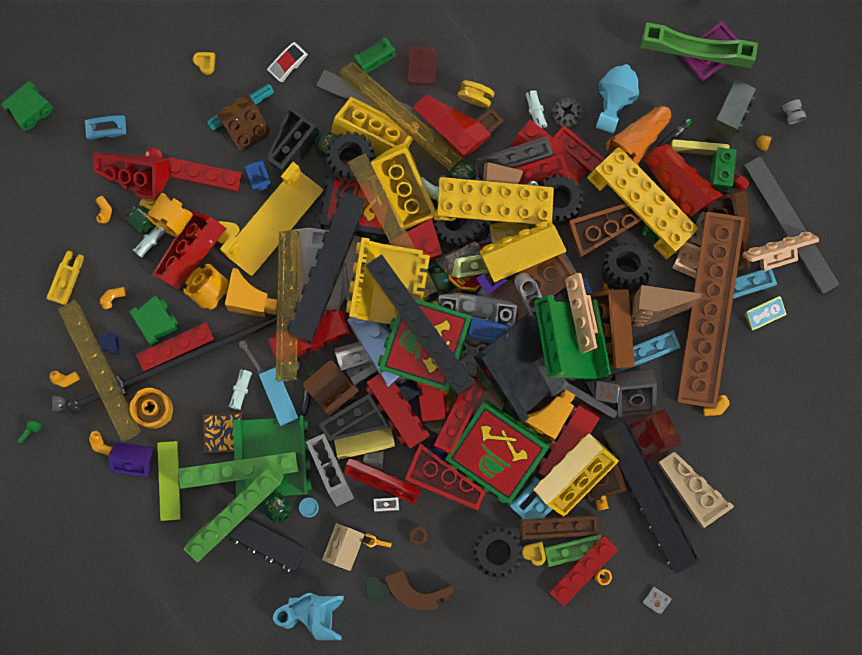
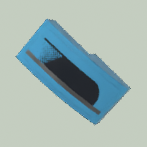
[85,115,126,140]

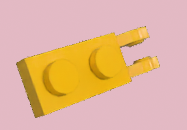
[46,251,84,306]

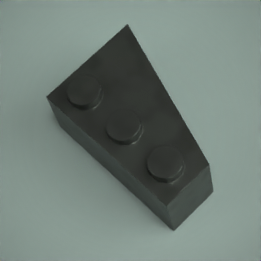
[267,106,320,174]

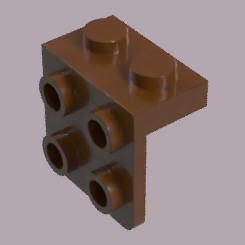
[216,95,270,150]
[303,360,359,416]

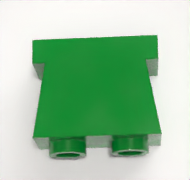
[1,81,53,131]
[709,147,737,194]
[129,295,179,346]

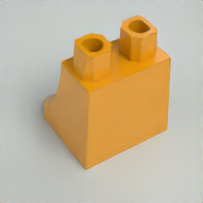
[225,268,279,318]
[520,389,575,443]

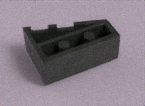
[705,79,756,144]
[319,394,389,441]

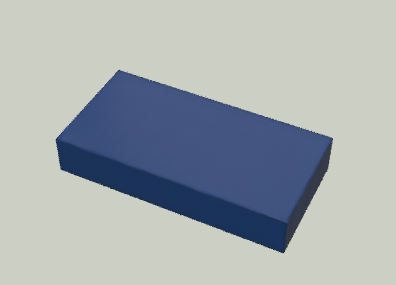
[468,317,510,342]

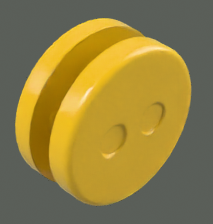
[457,80,494,108]

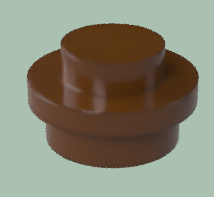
[409,526,428,546]

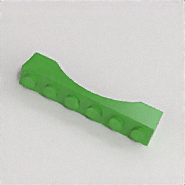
[640,22,758,68]
[178,452,300,489]
[184,463,284,563]

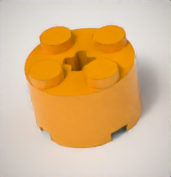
[146,194,193,237]
[184,264,229,310]
[130,388,173,429]

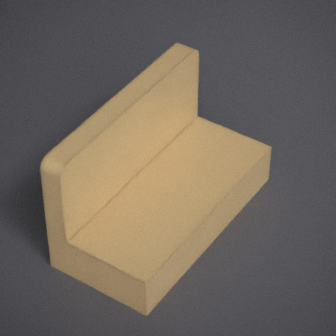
[322,523,364,571]

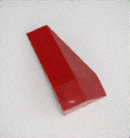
[413,95,491,161]
[509,120,587,184]
[93,152,169,201]

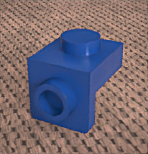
[245,159,271,191]

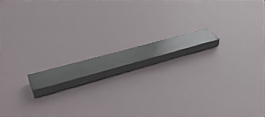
[317,70,446,143]
[743,156,840,295]

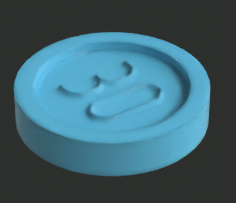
[299,498,319,517]

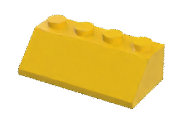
[331,97,417,157]
[371,142,436,231]
[479,221,566,282]
[533,434,619,516]

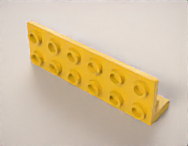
[587,147,698,259]
[220,162,323,276]
[434,177,553,228]

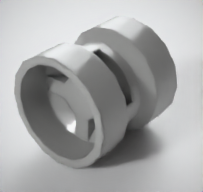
[782,99,807,124]

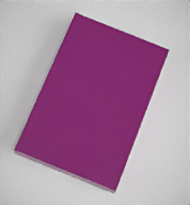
[678,21,738,83]

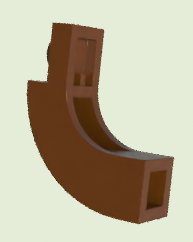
[385,570,455,611]

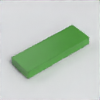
[544,534,601,567]

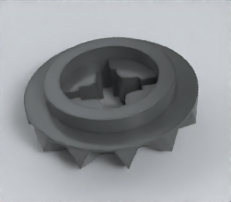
[552,97,582,127]

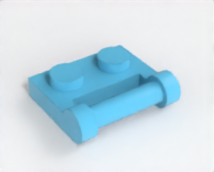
[508,476,552,519]

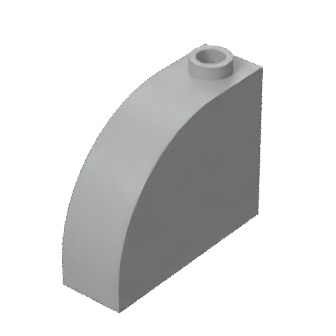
[306,434,354,507]

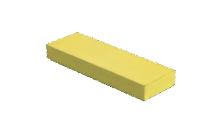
[670,139,729,156]
[334,427,395,460]

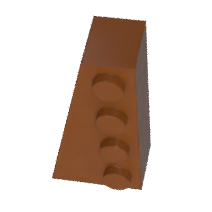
[567,203,642,259]
[586,290,635,369]

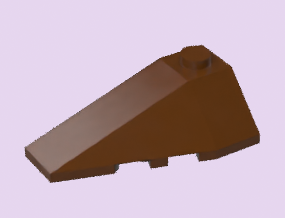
[703,191,750,270]

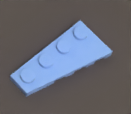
[348,318,399,387]

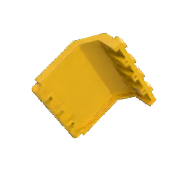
[346,238,430,325]

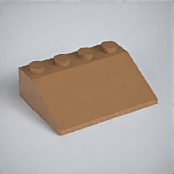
[630,285,701,327]

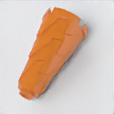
[606,106,671,165]

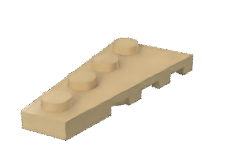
[657,452,734,529]

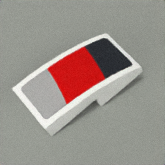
[267,42,308,82]

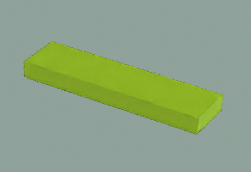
[157,441,181,521]

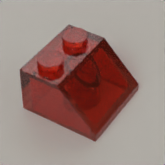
[629,408,682,460]

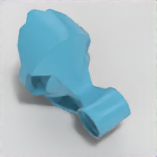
[596,64,639,134]
[273,592,344,640]

